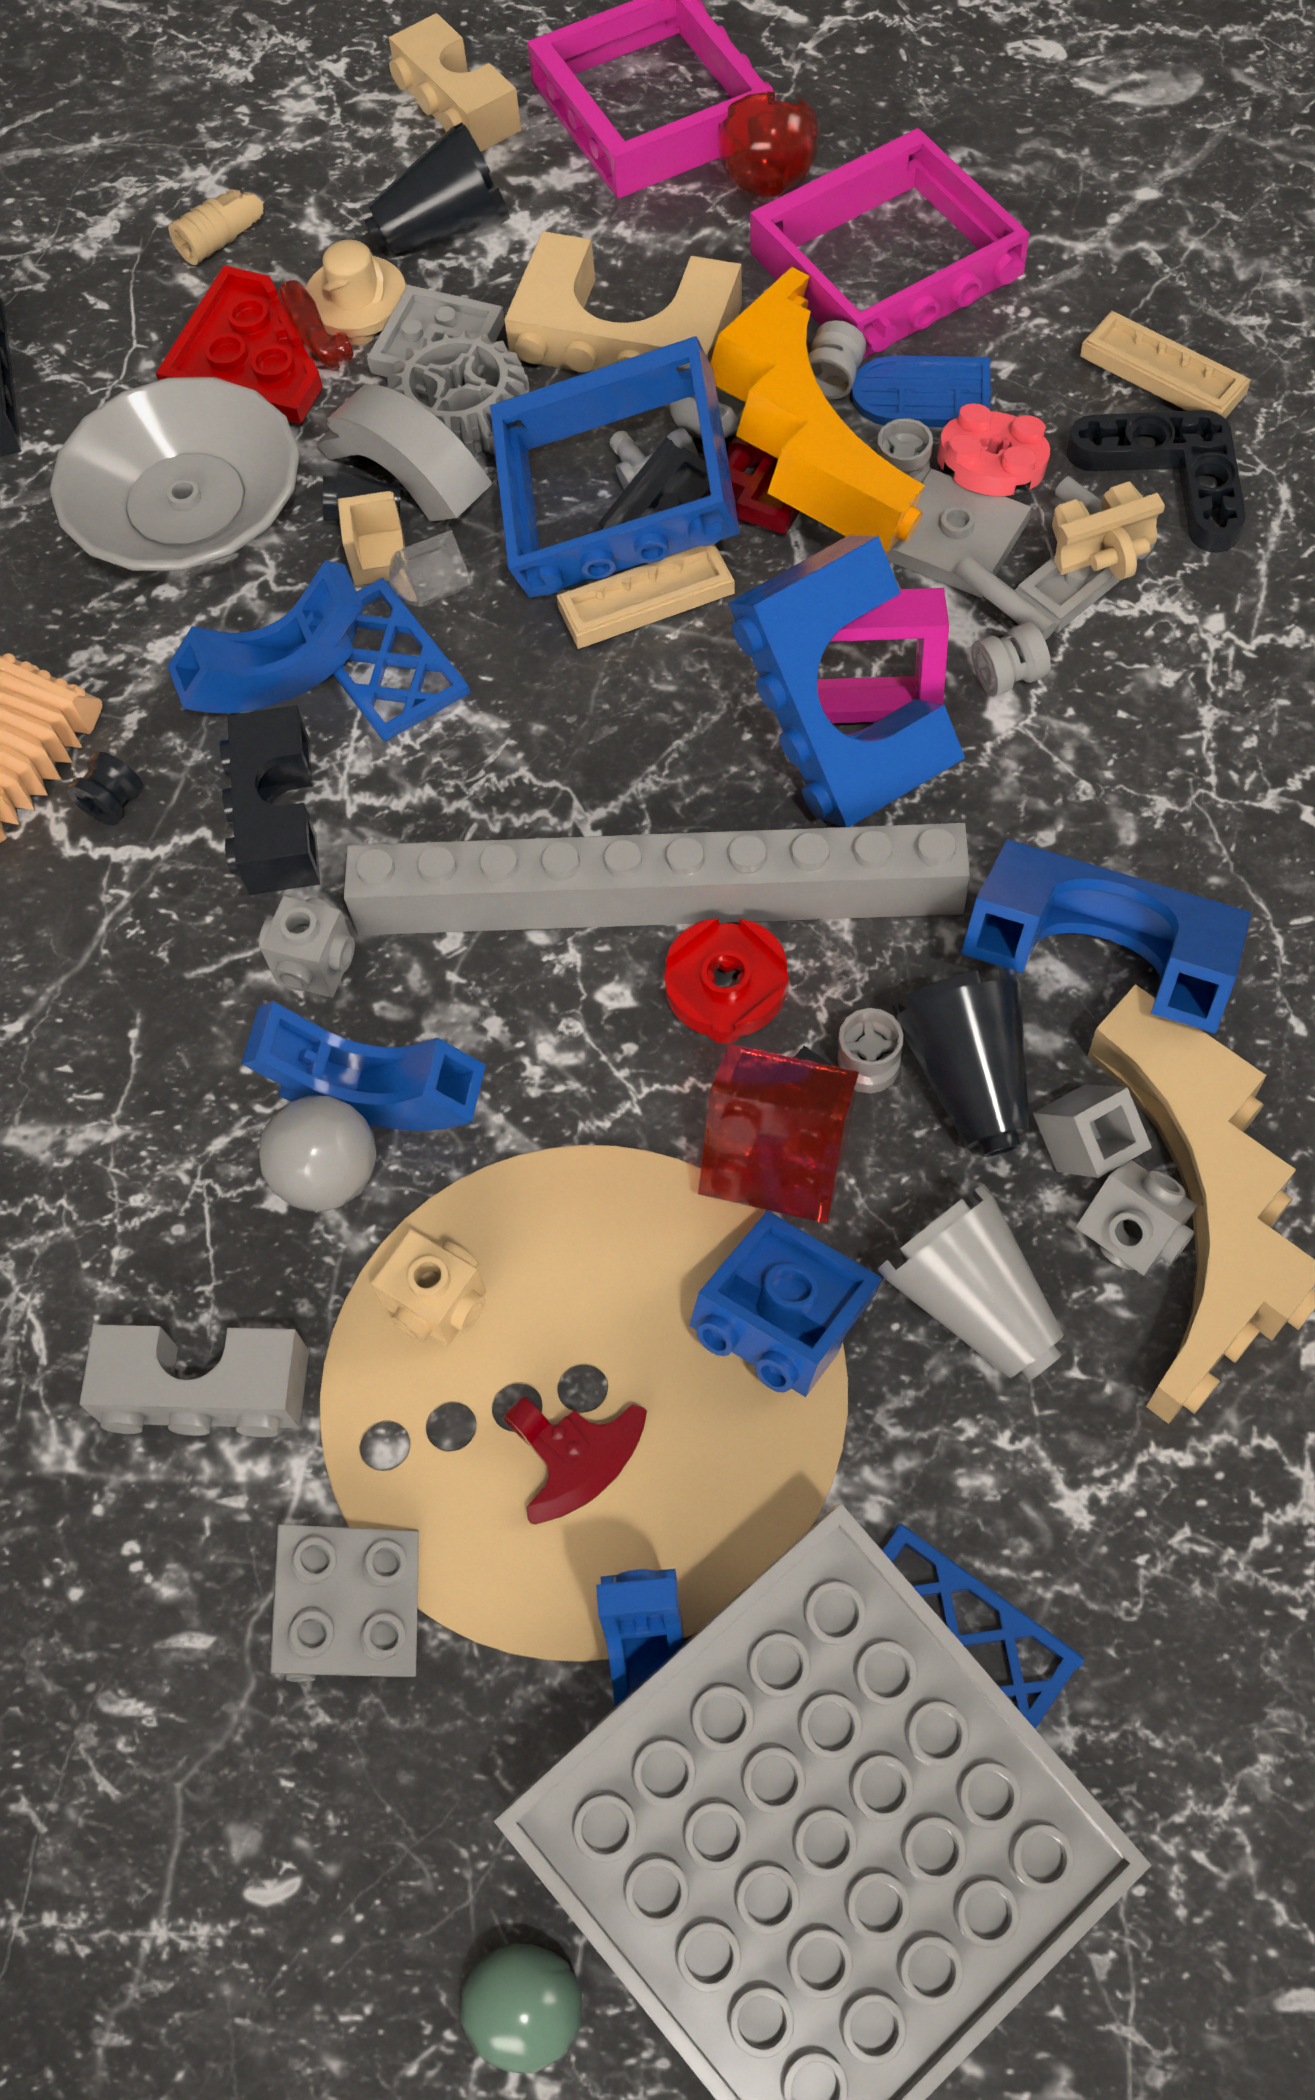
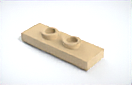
[1080,311,1251,418]
[556,544,735,649]

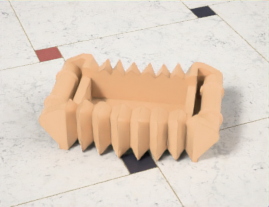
[0,653,102,843]

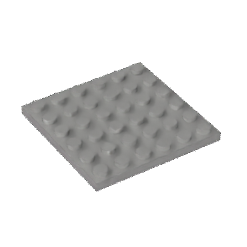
[493,1503,1151,2100]

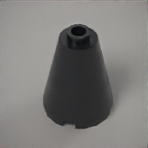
[364,122,510,254]
[892,968,1030,1157]

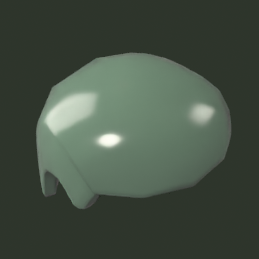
[460,1941,582,2074]

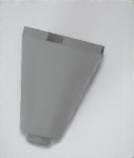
[878,1184,1064,1380]

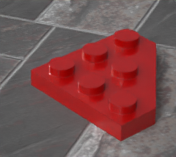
[156,265,323,424]

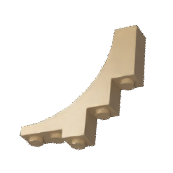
[1087,984,1315,1424]

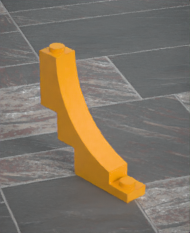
[710,267,925,554]

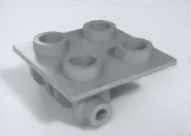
[270,1524,419,1682]

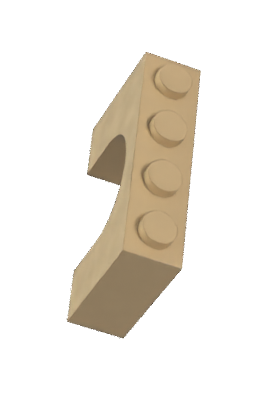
[504,231,742,373]

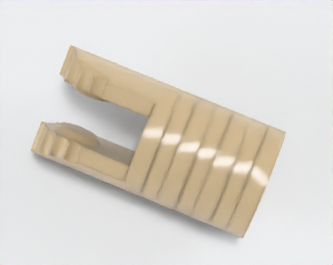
[168,189,264,265]

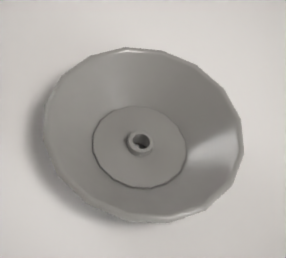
[49,377,300,571]

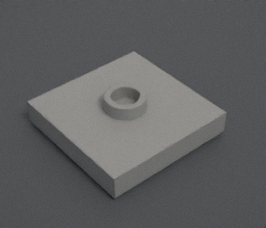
[886,469,1032,598]

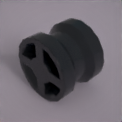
[67,751,144,826]

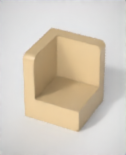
[338,491,409,586]

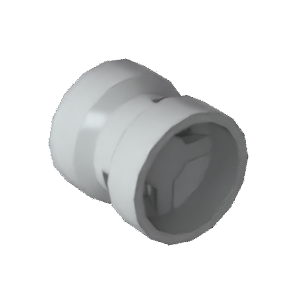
[808,320,866,400]
[877,418,933,483]
[971,622,1051,697]
[837,1008,904,1094]

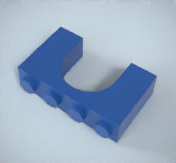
[728,535,965,827]
[961,839,1251,1034]

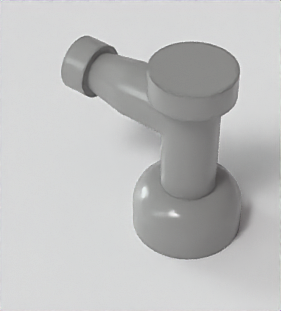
[610,427,699,490]

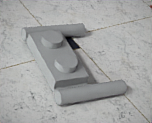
[956,476,1155,640]

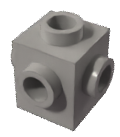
[259,896,355,998]
[1076,1160,1198,1276]

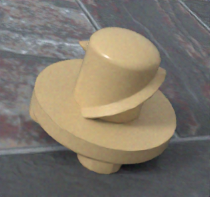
[304,240,406,345]

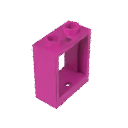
[817,588,949,723]

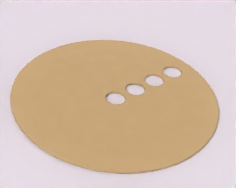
[320,1145,848,1662]

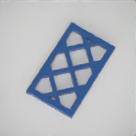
[333,577,471,742]
[882,1524,1084,1729]

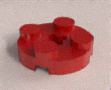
[664,918,789,1044]

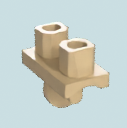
[1052,481,1165,580]

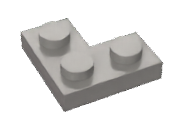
[367,285,505,377]

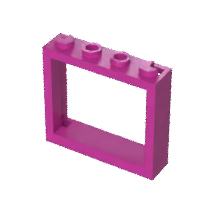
[527,0,777,199]
[750,128,1030,360]

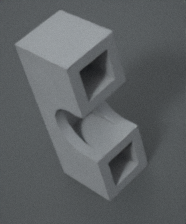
[79,1325,309,1437]

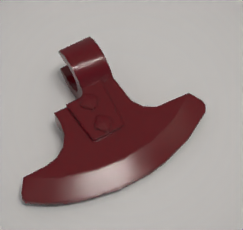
[504,1396,647,1525]

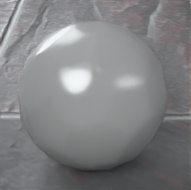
[259,1095,377,1211]

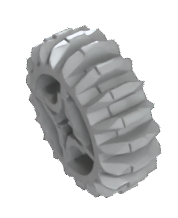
[387,330,530,457]

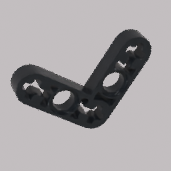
[1067,410,1246,553]

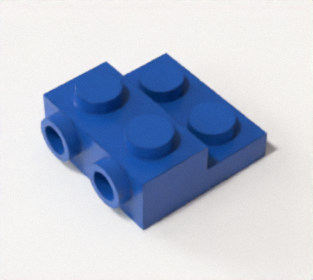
[689,1210,882,1397]

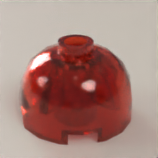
[718,91,818,197]

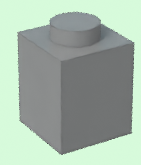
[1033,1084,1152,1178]

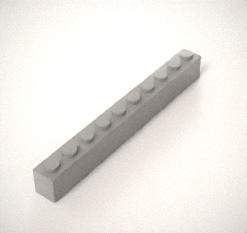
[344,823,970,935]

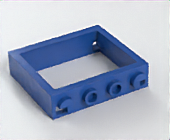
[490,336,740,598]

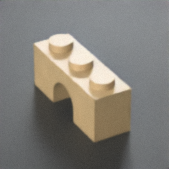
[388,13,522,152]

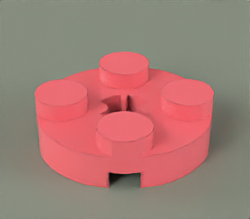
[937,403,1050,496]

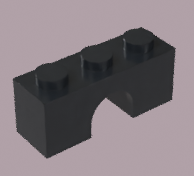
[220,705,320,895]

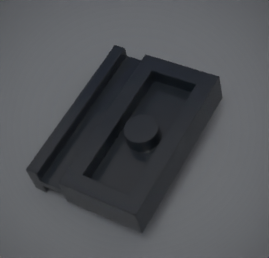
[598,437,711,556]

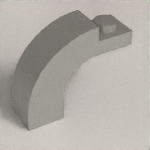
[316,385,493,522]

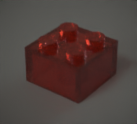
[698,1044,859,1224]

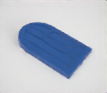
[851,355,992,427]

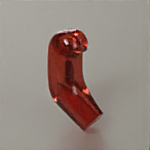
[279,280,354,370]

